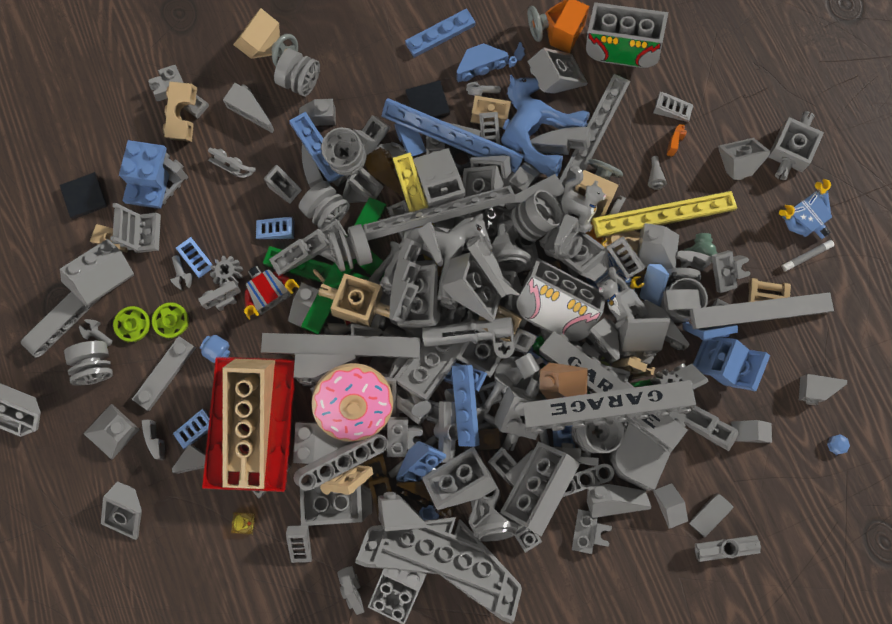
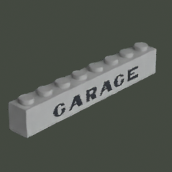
[539,331,688,453]
[523,380,696,434]

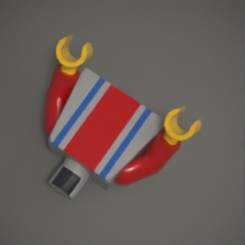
[244,266,300,320]

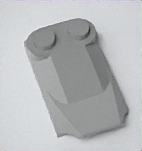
[540,224,610,281]
[467,235,520,297]
[398,259,440,328]
[300,484,372,526]

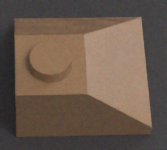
[540,362,588,400]

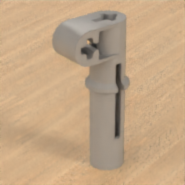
[422,317,515,358]

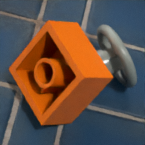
[527,0,590,53]

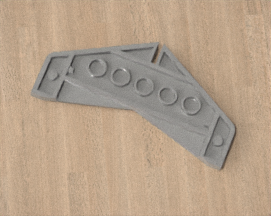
[355,517,522,624]

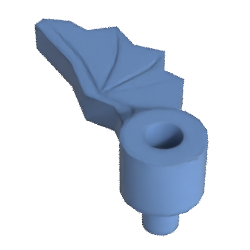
[508,42,525,68]

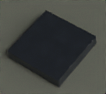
[405,80,450,118]
[60,172,108,220]

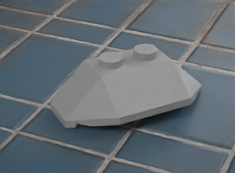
[0,383,41,437]

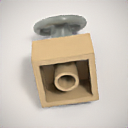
[233,9,298,67]
[574,159,623,220]

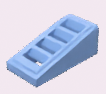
[256,217,294,239]
[176,237,213,278]
[173,409,210,449]

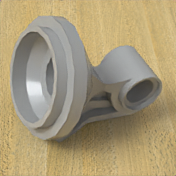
[492,220,532,273]
[494,353,544,394]
[469,488,518,542]

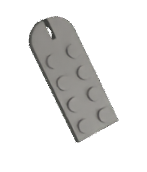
[394,306,475,401]

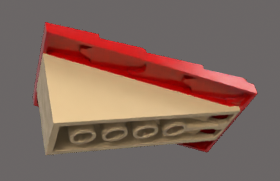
[202,357,295,492]

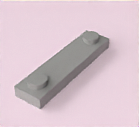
[132,336,196,411]

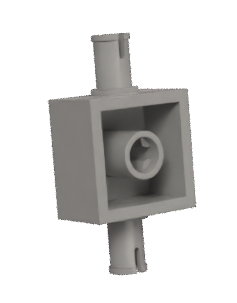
[768,111,824,180]
[494,375,547,451]

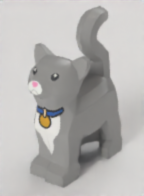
[560,166,606,233]
[597,266,649,329]

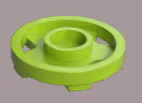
[152,303,189,338]
[113,306,151,342]

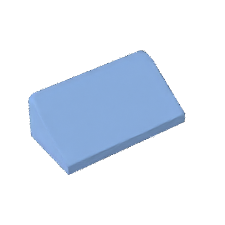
[639,264,669,306]

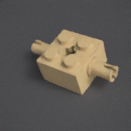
[318,273,390,327]

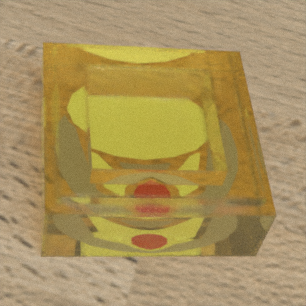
[231,513,255,534]

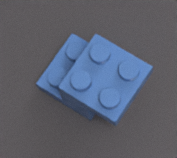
[119,140,169,209]
[693,337,770,391]

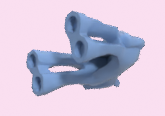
[501,75,590,177]

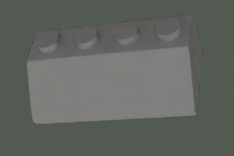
[500,441,580,536]

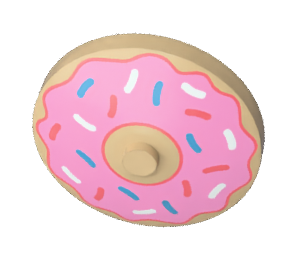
[312,363,393,441]

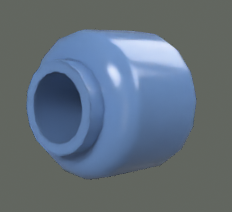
[200,335,230,363]

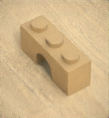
[163,82,197,142]

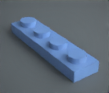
[405,8,475,58]
[289,112,344,183]
[452,365,480,447]

